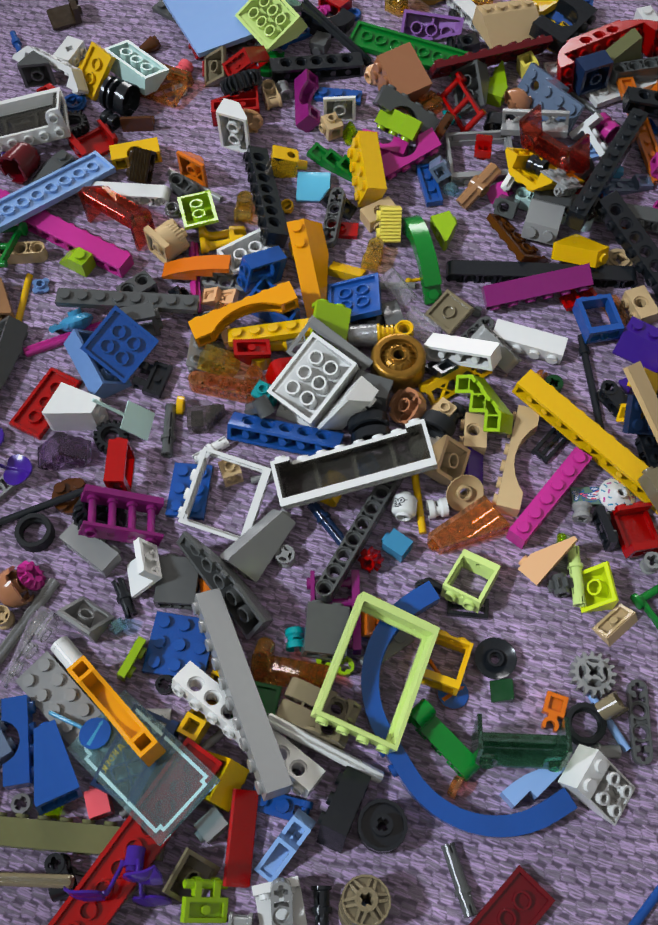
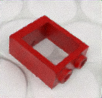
[222,45,270,76]
[103,437,135,492]

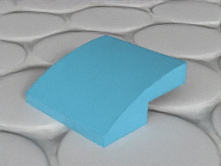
[296,172,331,202]

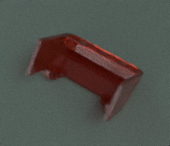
[519,104,590,174]
[78,185,155,251]

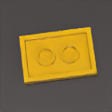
[80,42,116,101]

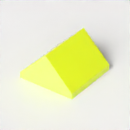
[580,561,619,613]

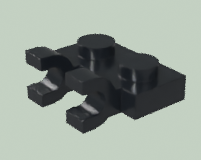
[131,361,173,399]

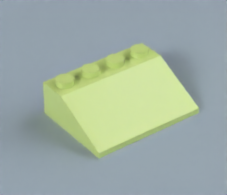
[235,0,308,52]

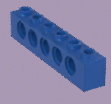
[227,412,344,462]

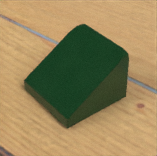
[490,678,514,703]

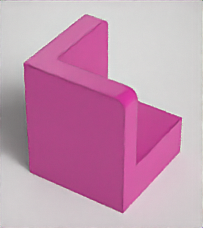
[487,180,514,204]

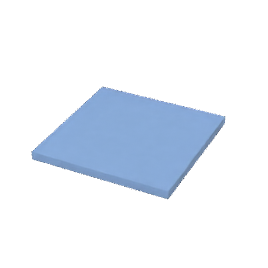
[163,0,254,58]

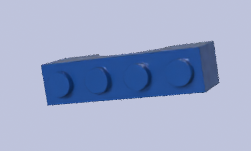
[1,695,37,790]

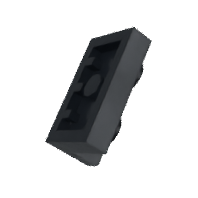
[592,505,621,552]

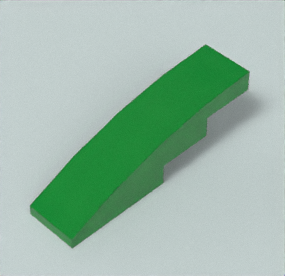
[306,142,352,182]

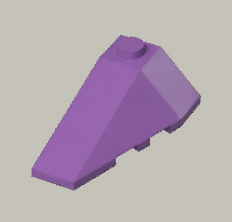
[400,9,464,41]

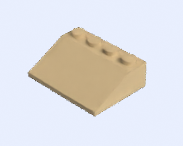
[472,0,539,49]

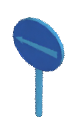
[48,711,112,750]

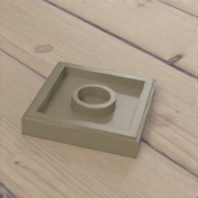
[424,289,474,336]

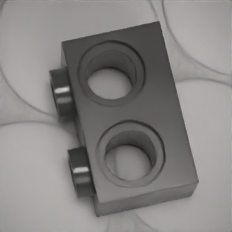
[116,270,159,293]

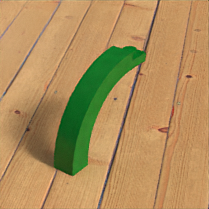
[401,215,442,305]

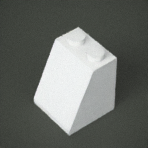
[42,382,109,431]

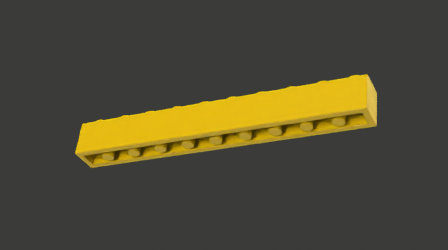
[512,369,658,514]

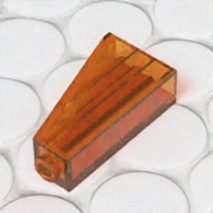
[427,495,510,555]

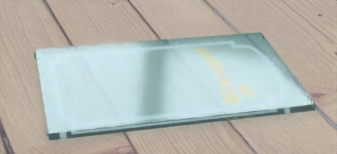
[67,690,221,846]

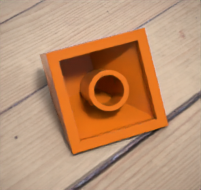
[176,150,208,188]

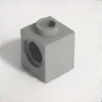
[193,806,229,845]

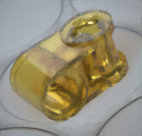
[234,191,254,224]
[361,238,384,272]

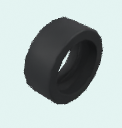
[420,409,456,439]
[14,513,55,553]
[563,702,607,746]

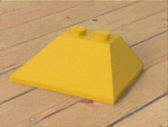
[505,147,585,192]

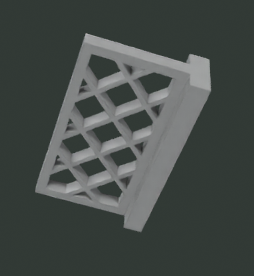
[286,315,373,394]

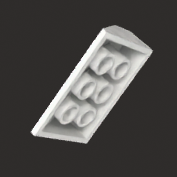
[267,332,360,428]

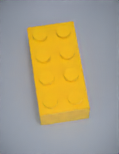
[347,131,387,208]

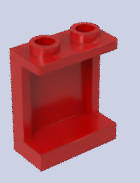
[67,119,119,158]
[610,501,658,559]

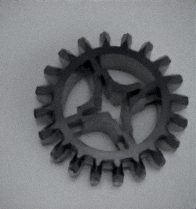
[220,68,263,97]
[72,497,127,540]

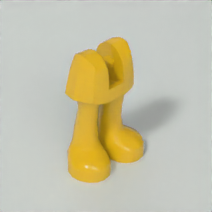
[198,226,246,254]

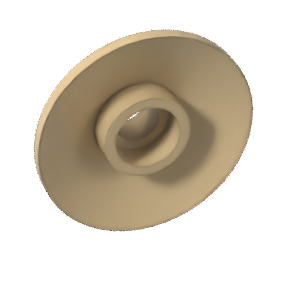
[446,475,484,512]

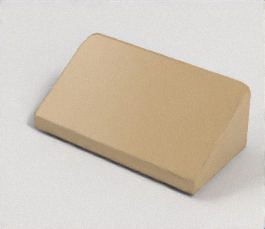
[592,603,638,647]

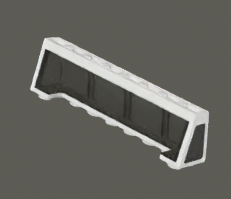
[270,418,438,510]

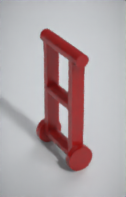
[435,71,487,132]

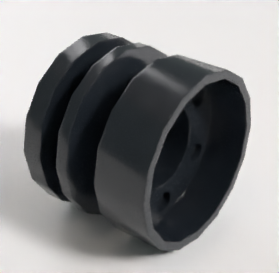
[99,76,141,117]

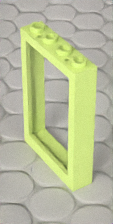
[310,591,440,754]

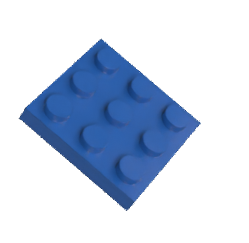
[328,272,382,322]
[80,305,159,384]
[142,611,211,678]

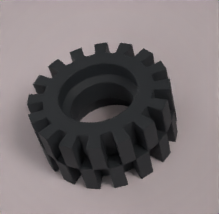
[68,110,90,139]
[93,420,130,455]

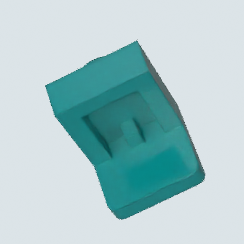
[251,380,277,407]

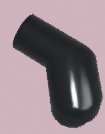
[415,577,442,595]

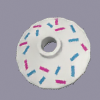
[598,478,635,512]

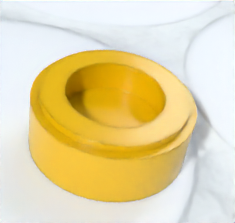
[176,396,186,415]

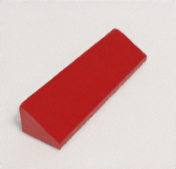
[223,789,259,888]

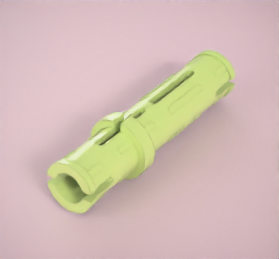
[567,545,586,607]

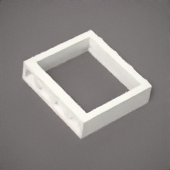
[177,446,272,541]

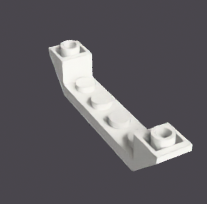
[12,46,89,95]

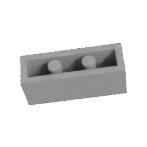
[59,521,122,577]

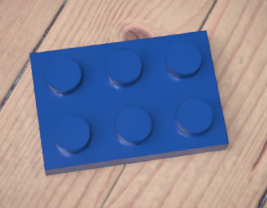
[165,463,213,520]

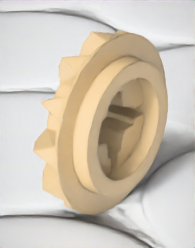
[607,248,633,266]

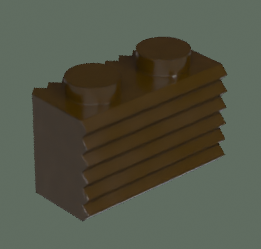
[126,147,156,184]

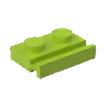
[117,636,147,682]

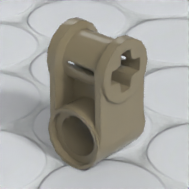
[595,691,629,721]

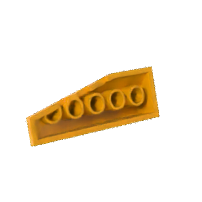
[287,218,329,318]

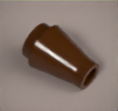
[139,35,161,54]

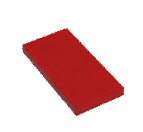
[9,367,82,440]

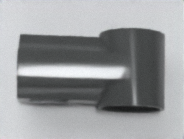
[244,394,275,419]

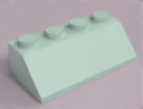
[104,40,169,96]

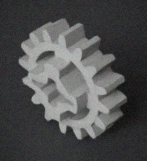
[568,651,617,699]

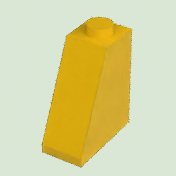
[551,234,609,268]

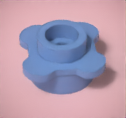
[32,278,50,294]

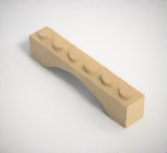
[492,405,540,517]

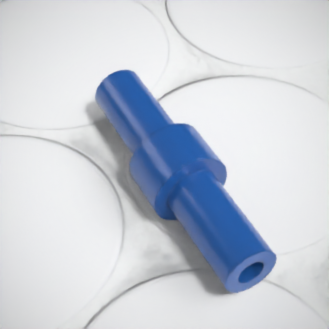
[10,30,22,52]

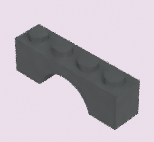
[372,84,440,134]

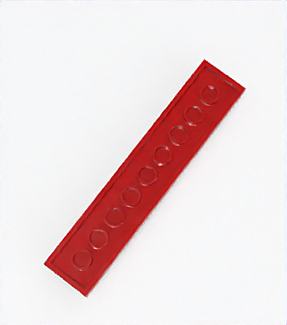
[48,737,224,925]

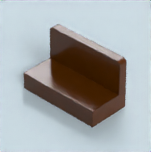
[120,116,155,132]

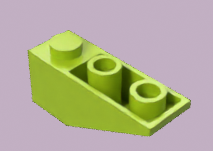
[486,61,508,108]

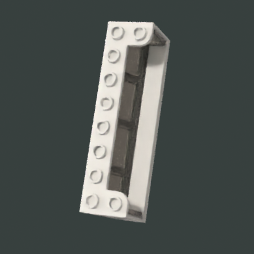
[0,87,71,154]

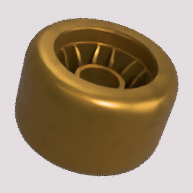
[370,333,426,394]

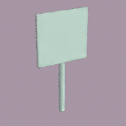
[92,398,155,441]

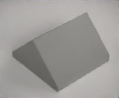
[56,596,115,643]

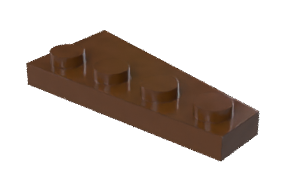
[486,213,548,263]

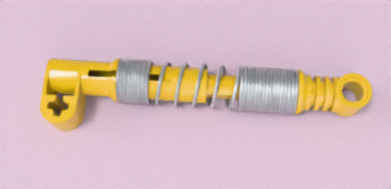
[252,320,414,371]

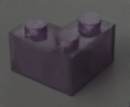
[38,432,92,472]

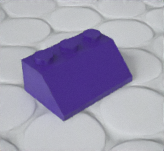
[612,316,658,372]

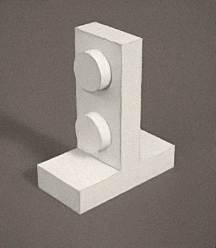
[569,112,608,158]

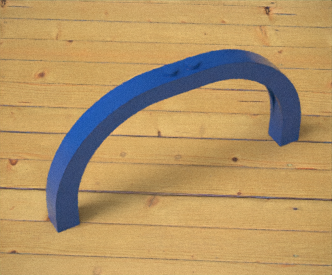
[361,581,578,838]

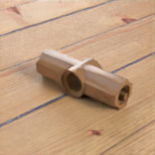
[456,162,502,210]

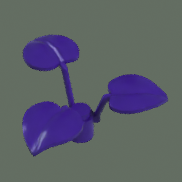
[0,427,33,486]
[63,845,172,907]

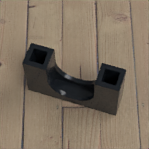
[529,0,598,54]

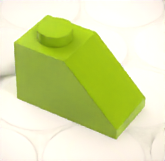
[430,210,457,251]
[59,247,97,277]

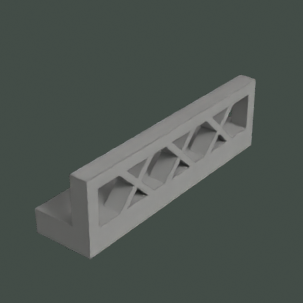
[501,108,570,138]

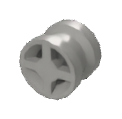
[572,501,592,523]
[275,544,296,568]

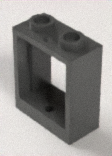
[110,301,163,337]

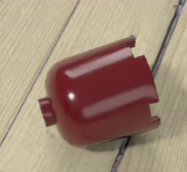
[0,142,41,185]

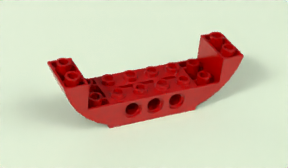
[556,19,658,93]

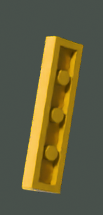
[417,365,493,406]

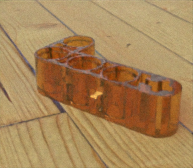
[188,366,264,403]
[251,637,334,690]

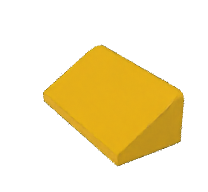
[328,261,366,280]

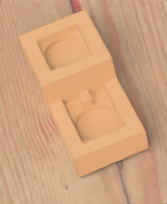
[201,286,240,307]

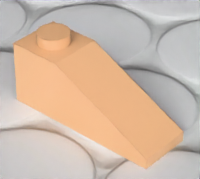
[518,536,578,586]

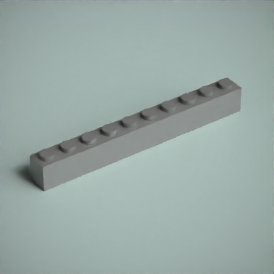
[192,588,293,801]

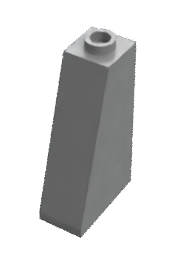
[219,509,296,583]

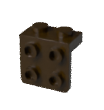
[46,0,83,31]

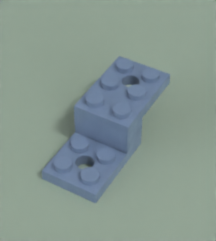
[517,62,585,136]

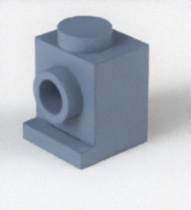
[429,155,452,183]

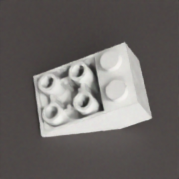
[558,744,636,826]

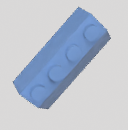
[64,329,132,399]

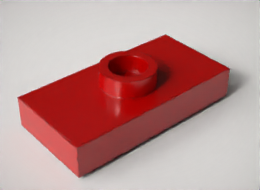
[328,222,359,240]

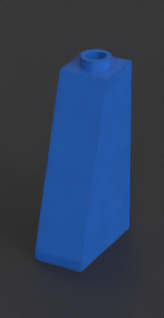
[33,719,83,816]

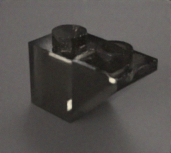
[187,403,226,435]

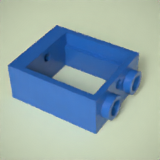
[237,245,287,293]
[572,293,625,344]

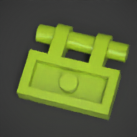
[180,876,229,923]

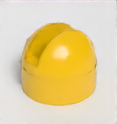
[281,199,294,214]

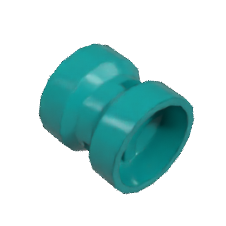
[285,626,305,652]

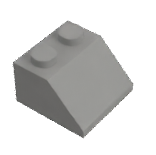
[521,198,565,245]

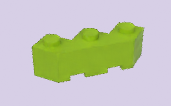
[374,109,423,143]
[455,374,513,435]

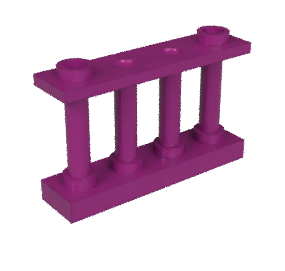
[78,484,164,548]
[307,570,361,655]

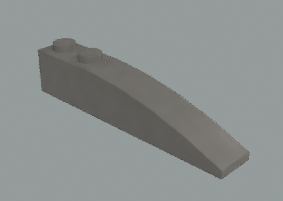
[0,315,29,389]
[176,531,274,640]

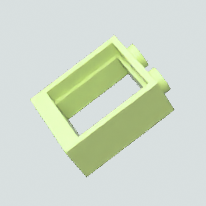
[441,549,501,613]

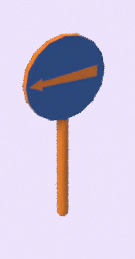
[428,659,469,710]

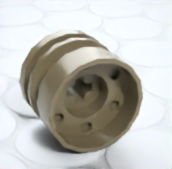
[338,874,391,925]

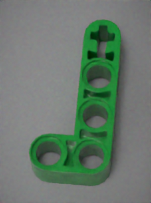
[408,698,482,782]

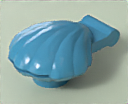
[49,308,93,333]

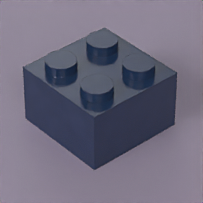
[573,50,614,96]

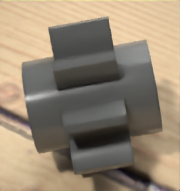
[547,573,574,598]

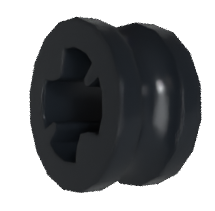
[155,675,173,695]

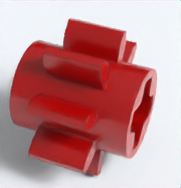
[357,546,384,573]

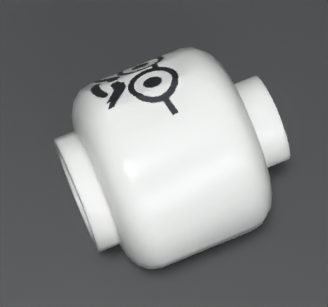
[391,491,418,522]

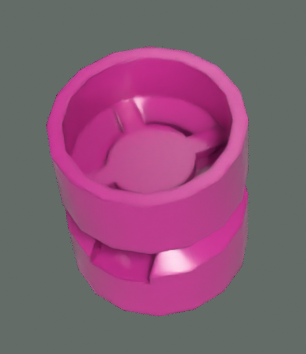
[594,112,621,144]

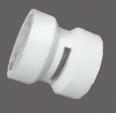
[426,497,449,519]

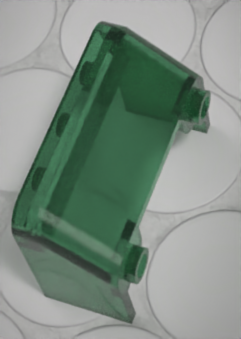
[471,713,573,772]

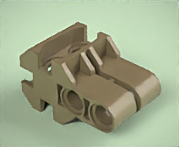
[275,677,362,750]

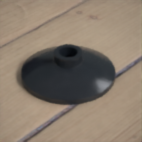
[474,637,517,680]

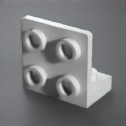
[127,537,162,598]
[252,876,307,925]

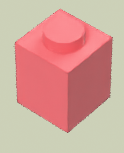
[83,783,115,821]

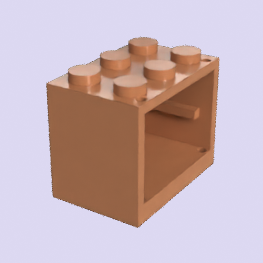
[370,42,433,110]

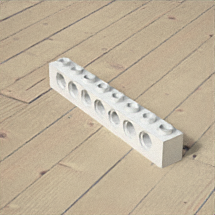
[171,661,326,799]

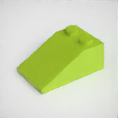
[177,190,219,230]

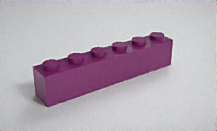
[481,263,594,311]

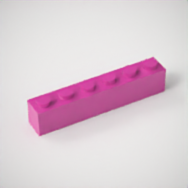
[506,447,593,549]

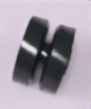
[347,409,391,453]
[357,799,408,854]

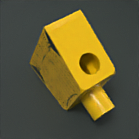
[270,145,308,178]

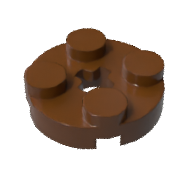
[434,111,455,140]
[52,478,86,515]

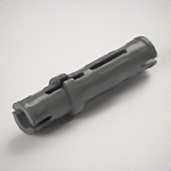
[161,403,176,458]
[441,842,478,918]

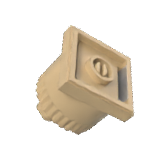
[143,218,190,263]

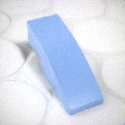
[499,763,567,809]
[254,808,316,882]

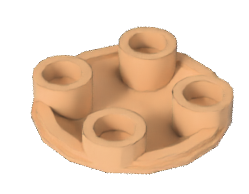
[243,109,263,133]

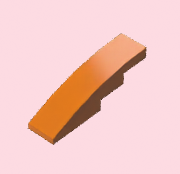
[162,255,232,280]

